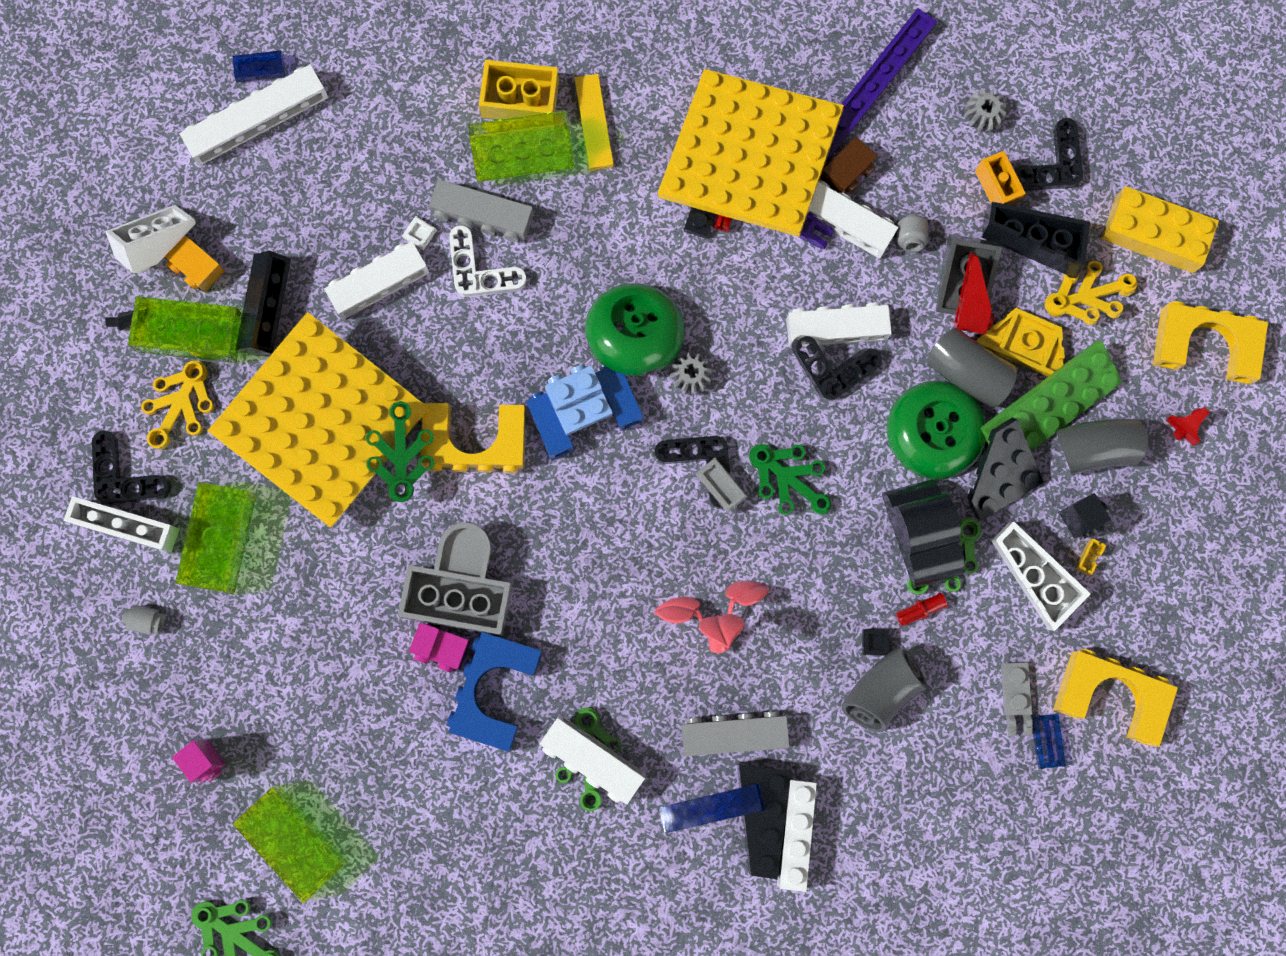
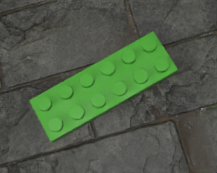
[980,341,1122,451]

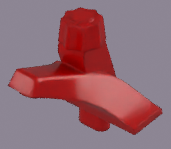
[1166,406,1210,446]

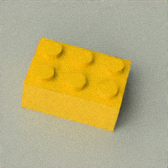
[479,60,559,125]

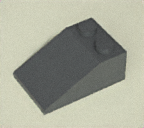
[936,234,1002,315]

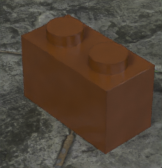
[820,136,878,194]

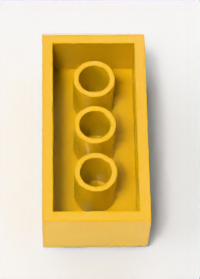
[1101,186,1219,273]

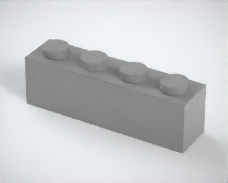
[429,179,534,242]
[681,711,789,756]

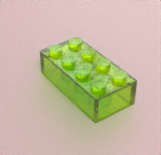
[468,110,575,182]
[128,296,242,363]
[175,482,257,595]
[232,785,349,904]

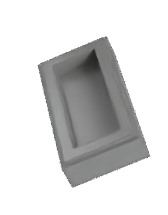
[695,458,748,513]

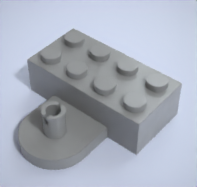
[398,523,513,636]

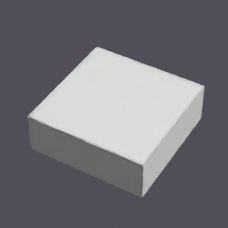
[402,216,437,251]

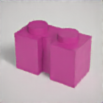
[409,623,471,673]
[172,740,226,783]

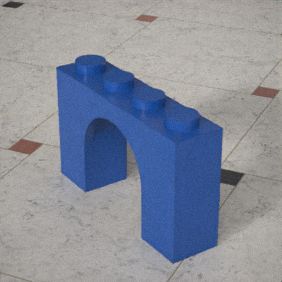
[526,365,643,460]
[447,632,542,752]

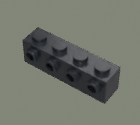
[235,250,291,356]

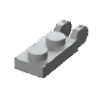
[1001,663,1033,736]

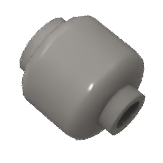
[897,214,929,253]

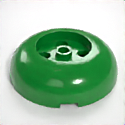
[585,283,685,375]
[886,381,987,480]

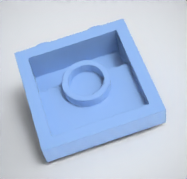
[545,364,613,436]

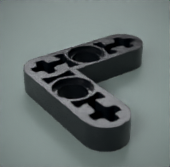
[1014,118,1083,191]
[792,335,882,400]
[92,430,171,504]
[654,436,730,509]

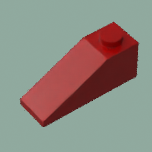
[954,251,994,334]

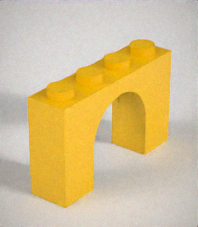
[1153,301,1268,385]
[421,403,526,473]
[1053,648,1178,747]

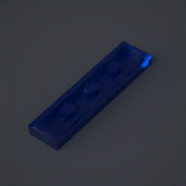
[659,784,765,833]

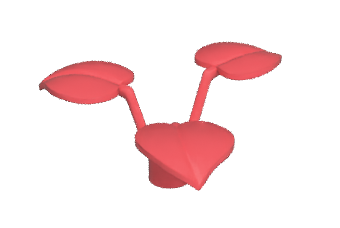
[654,581,770,653]

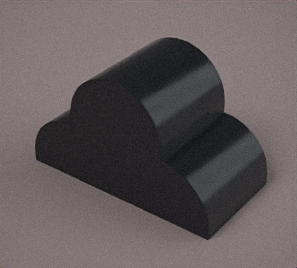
[882,479,964,589]

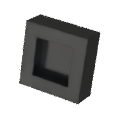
[684,207,715,239]
[862,629,889,656]

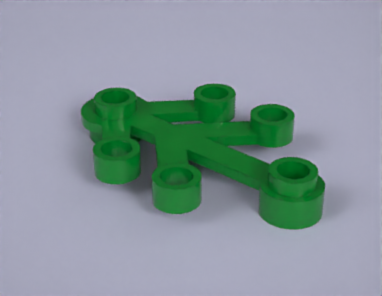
[365,401,434,502]
[749,444,831,515]

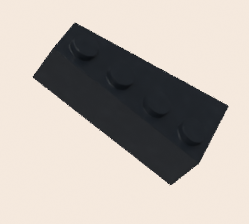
[981,202,1090,279]
[737,763,791,880]

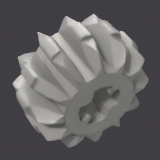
[965,89,1007,132]
[670,352,713,395]

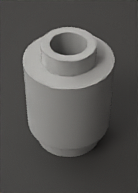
[122,605,165,635]

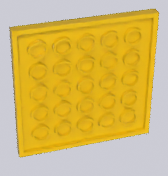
[657,69,844,237]
[207,312,429,528]

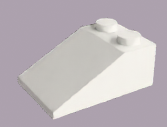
[105,205,196,274]

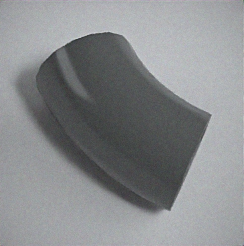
[927,328,1017,407]
[1056,419,1148,476]
[841,645,928,732]

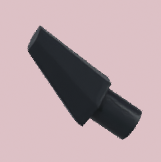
[105,308,146,331]

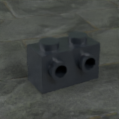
[1058,493,1111,539]

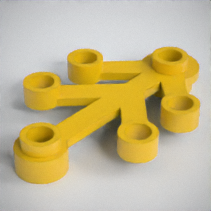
[1044,261,1138,325]
[141,360,215,450]

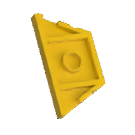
[976,308,1065,377]

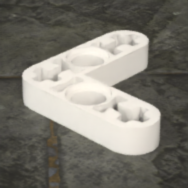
[449,226,527,297]

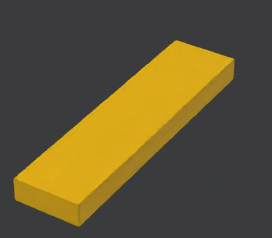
[574,74,613,171]

